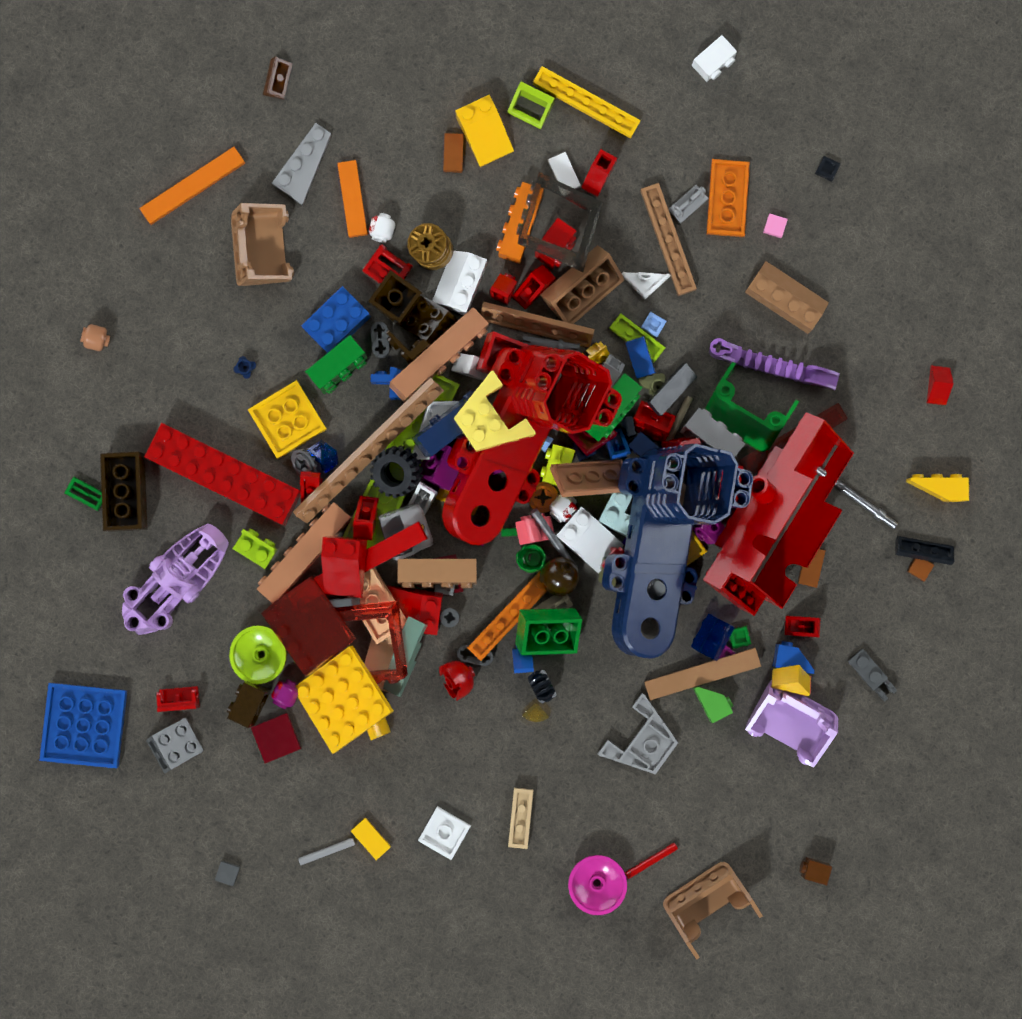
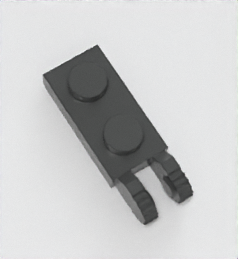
[847,649,897,702]

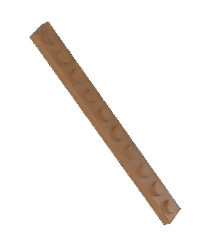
[293,378,444,523]

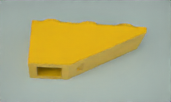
[906,474,969,502]

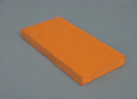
[706,159,750,237]

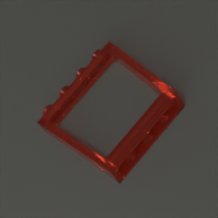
[321,601,408,684]

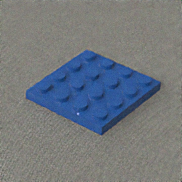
[39,683,127,768]

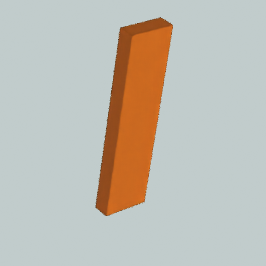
[337,160,368,238]

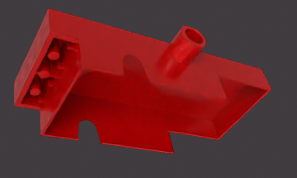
[703,412,854,616]

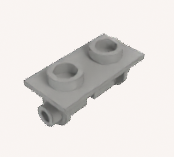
[668,185,709,224]

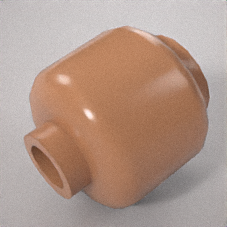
[80,324,110,351]

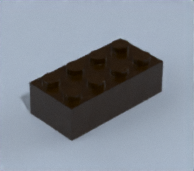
[100,451,148,532]

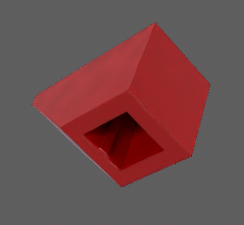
[581,149,617,197]

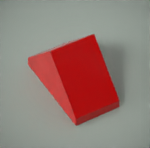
[927,365,954,405]
[785,616,821,637]

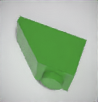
[693,686,734,723]

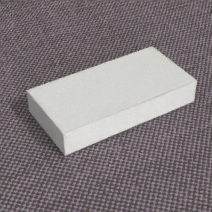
[548,152,581,195]

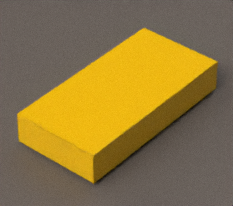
[351,817,391,860]

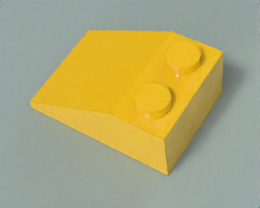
[455,94,514,167]

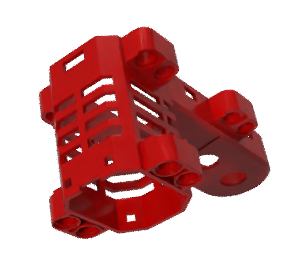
[442,345,622,545]

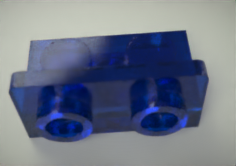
[691,614,735,661]

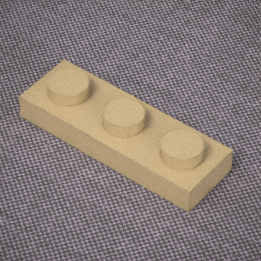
[508,787,533,849]

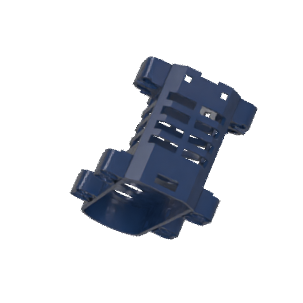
[602,444,753,658]

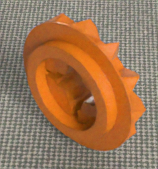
[529,482,558,513]

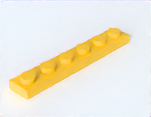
[533,66,641,139]

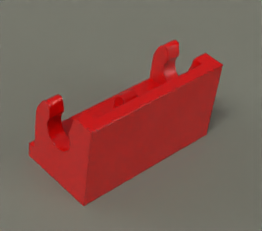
[156,686,200,712]

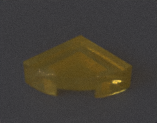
[522,702,549,722]

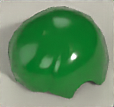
[516,544,546,573]

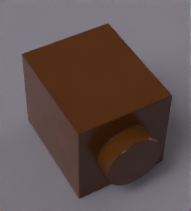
[799,857,832,886]

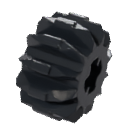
[528,669,556,704]

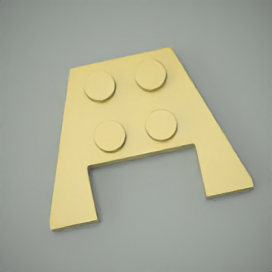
[454,370,536,452]

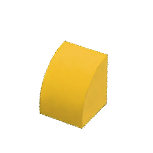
[367,717,391,740]

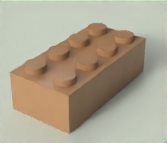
[398,559,477,588]

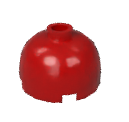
[439,661,475,701]

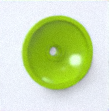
[229,626,287,684]

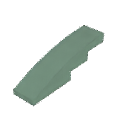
[383,616,427,697]

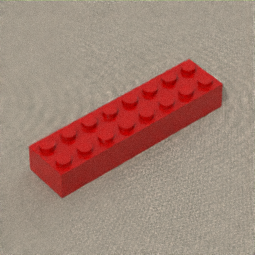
[144,423,301,526]

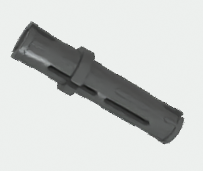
[523,335,580,351]

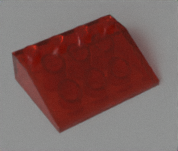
[261,576,356,676]

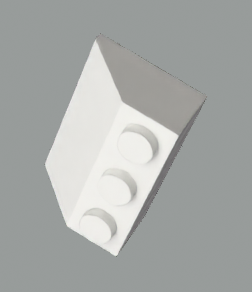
[432,251,487,315]

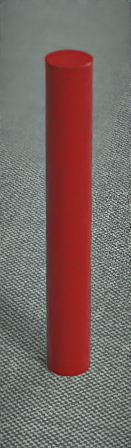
[625,843,678,879]

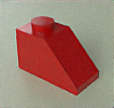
[512,265,556,310]
[490,273,518,305]
[353,496,379,541]

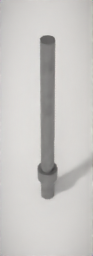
[817,466,898,529]

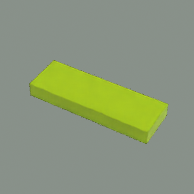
[609,313,666,363]

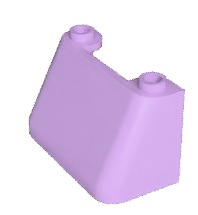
[745,680,838,768]

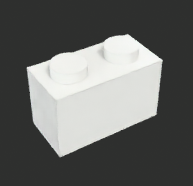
[692,35,737,82]

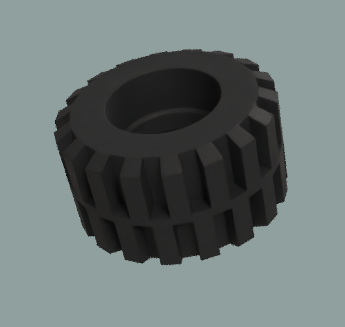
[370,446,424,498]

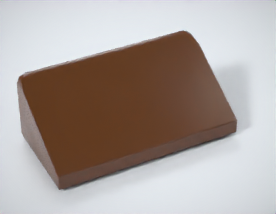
[263,57,293,99]

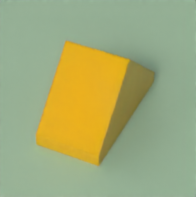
[771,665,811,696]

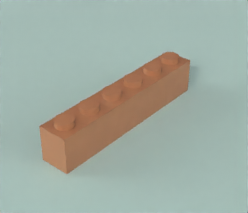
[389,307,489,403]
[257,502,352,605]

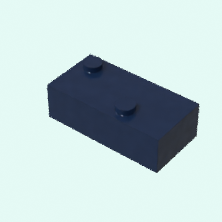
[411,390,475,457]

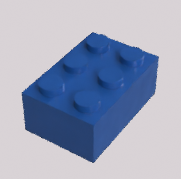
[301,286,371,353]

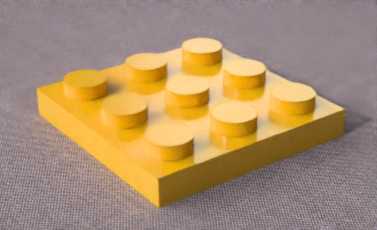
[248,380,327,459]

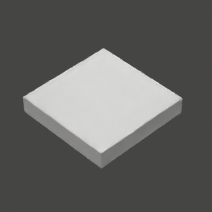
[418,806,471,860]

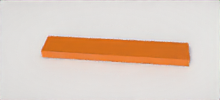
[139,147,245,225]
[467,570,547,661]

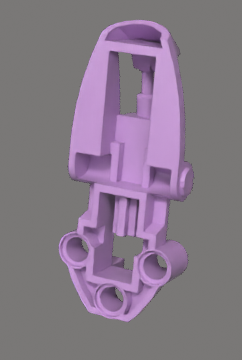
[122,524,229,635]

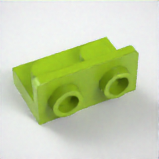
[233,528,278,569]

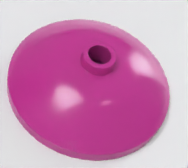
[568,855,627,915]

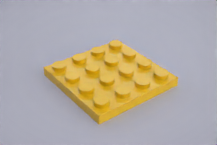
[295,646,394,754]

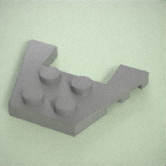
[597,693,678,774]

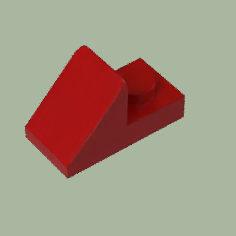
[300,471,323,503]

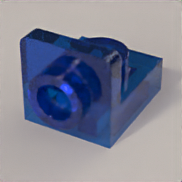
[307,439,339,473]

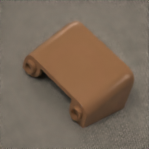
[231,203,294,286]

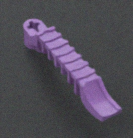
[709,338,840,391]

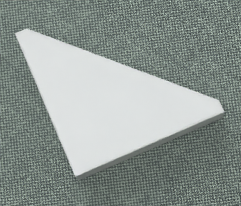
[622,272,671,300]

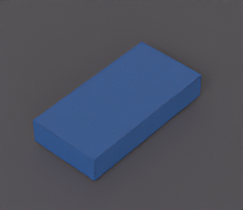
[625,336,655,378]

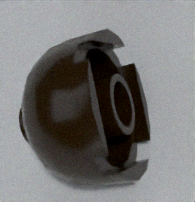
[540,557,579,597]

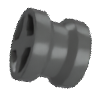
[440,608,459,627]

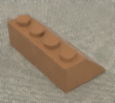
[540,245,625,324]
[745,261,829,334]

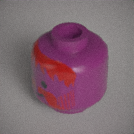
[271,679,299,709]

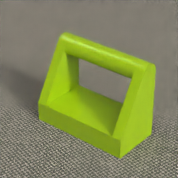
[507,82,555,129]

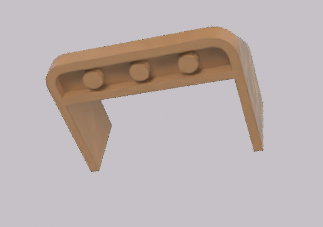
[663,862,762,959]

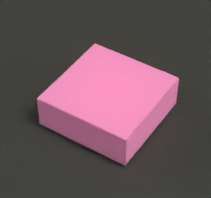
[763,214,788,238]

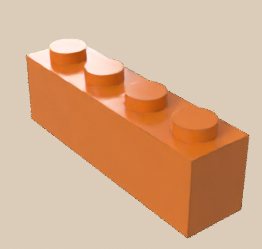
[496,182,544,264]

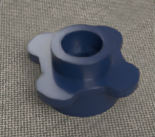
[234,356,256,379]

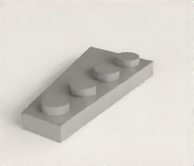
[272,123,332,206]

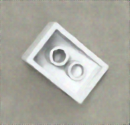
[556,506,624,574]

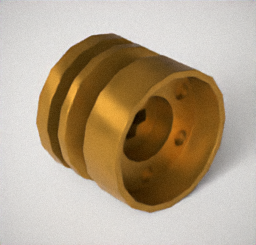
[407,223,453,270]

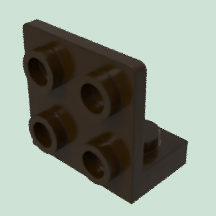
[402,296,458,345]
[386,330,430,364]

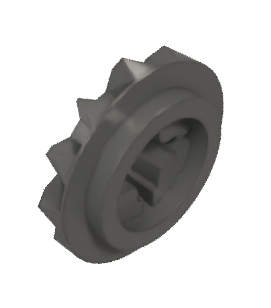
[291,449,318,475]

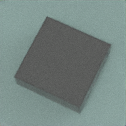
[215,861,240,886]

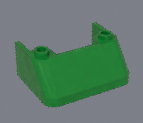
[705,362,799,452]

